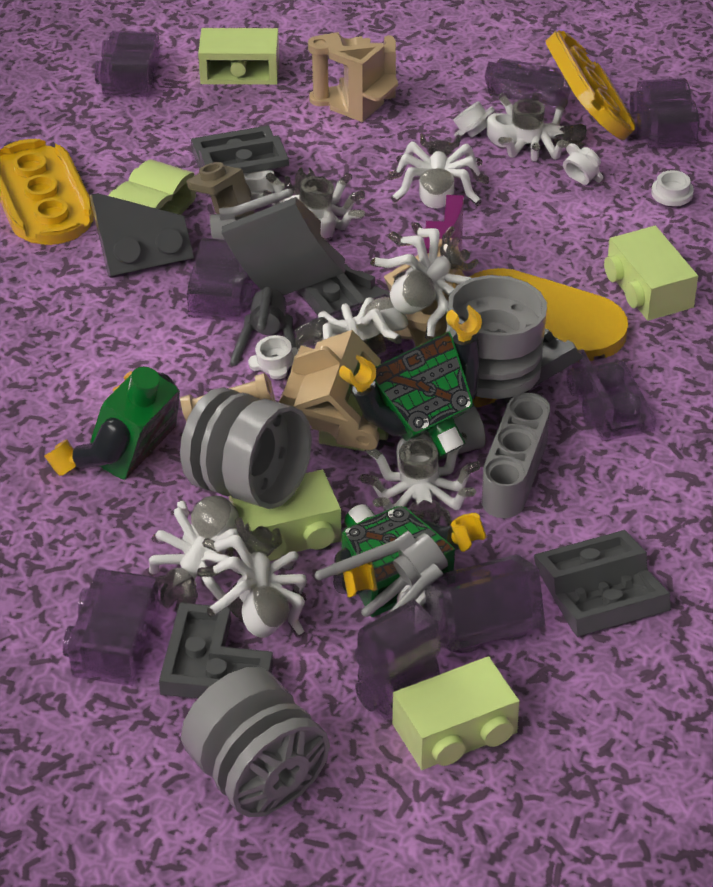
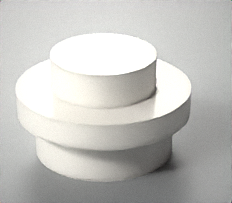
[651,170,694,206]

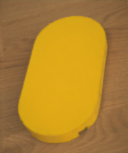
[545,30,636,140]
[0,139,94,245]
[469,268,628,362]

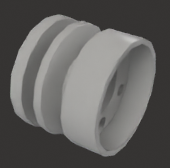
[446,275,547,399]
[180,387,312,509]
[181,667,330,817]

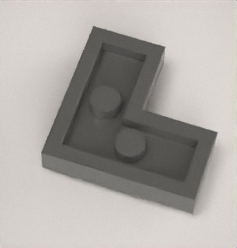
[159,602,273,699]

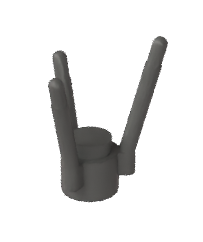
[230,287,298,366]

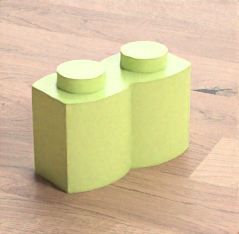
[108,159,196,215]

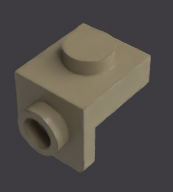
[186,162,255,217]

